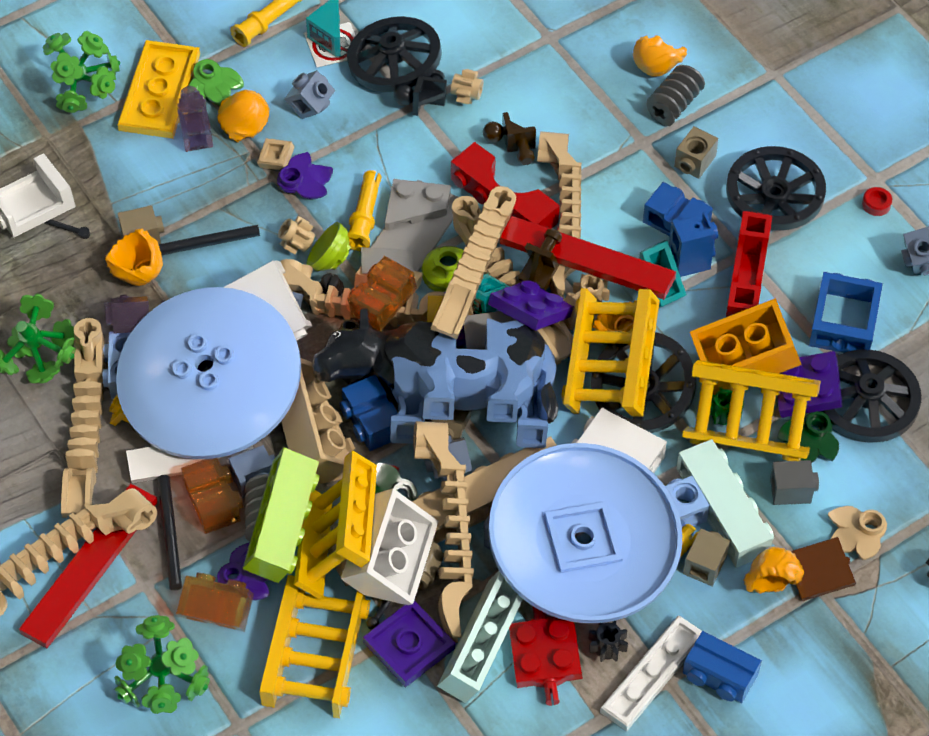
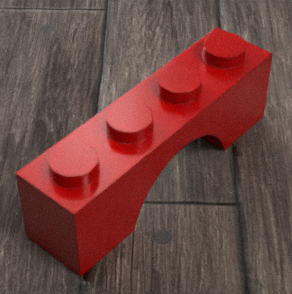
[451,142,560,229]
[726,211,773,317]

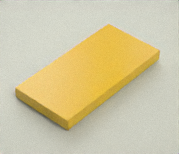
[117,40,200,139]

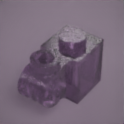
[177,86,213,152]
[104,295,149,334]

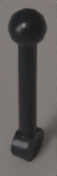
[44,219,90,239]
[366,600,392,630]

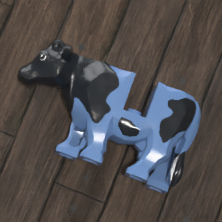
[312,308,559,448]

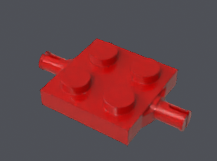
[509,606,583,706]

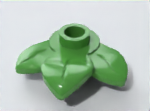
[188,59,244,106]

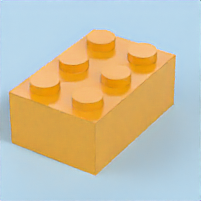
[690,298,802,395]

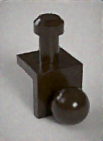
[483,112,536,165]
[518,229,562,290]

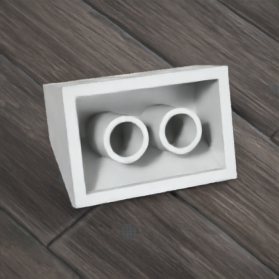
[341,488,439,605]

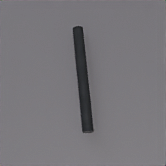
[158,224,260,255]
[157,475,182,590]

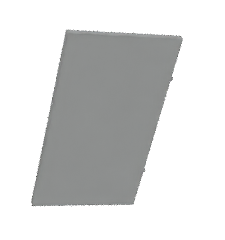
[371,180,458,272]

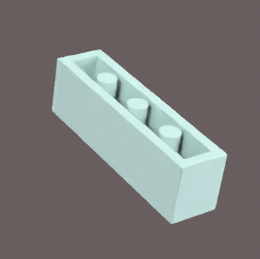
[676,439,774,568]
[437,571,523,703]

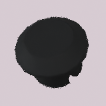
[319,273,344,297]

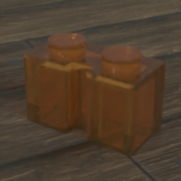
[347,255,417,332]
[181,458,243,534]
[176,572,254,632]

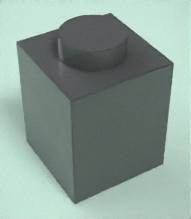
[770,460,819,505]

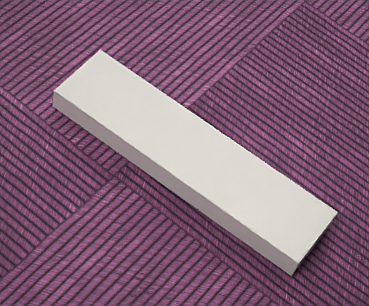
[126,445,253,483]
[600,615,702,732]

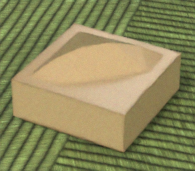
[257,138,295,170]

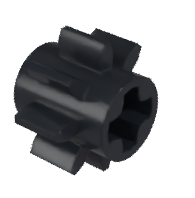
[588,621,628,662]

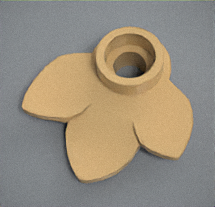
[828,506,887,560]

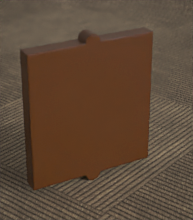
[791,537,856,601]

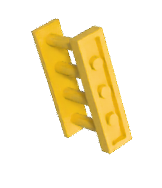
[561,288,660,417]
[682,360,821,461]
[294,450,377,599]
[259,575,370,718]

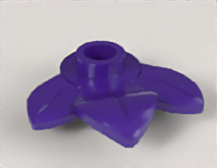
[277,152,333,199]
[217,542,270,601]

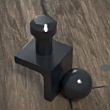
[394,70,447,116]

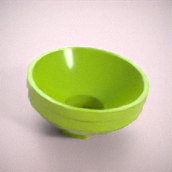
[306,222,351,271]
[421,246,464,292]

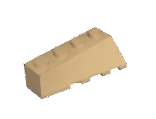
[281,358,355,484]

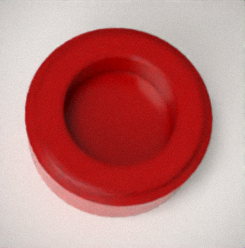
[862,187,893,216]

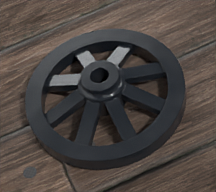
[347,16,442,92]
[726,146,826,231]
[591,332,697,433]
[819,349,922,443]

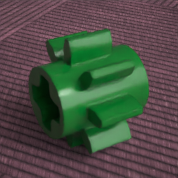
[710,387,744,426]

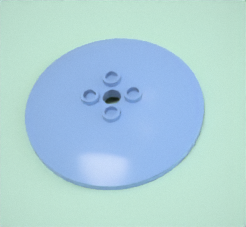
[116,287,301,459]
[488,443,682,623]

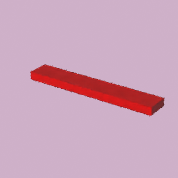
[500,216,676,300]
[19,483,158,649]

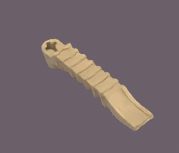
[537,131,582,297]
[431,186,516,339]
[452,196,573,365]
[280,259,474,327]
[61,318,105,518]
[413,421,474,643]
[0,488,157,616]

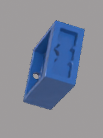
[809,272,883,353]

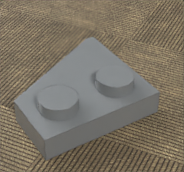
[385,179,451,230]

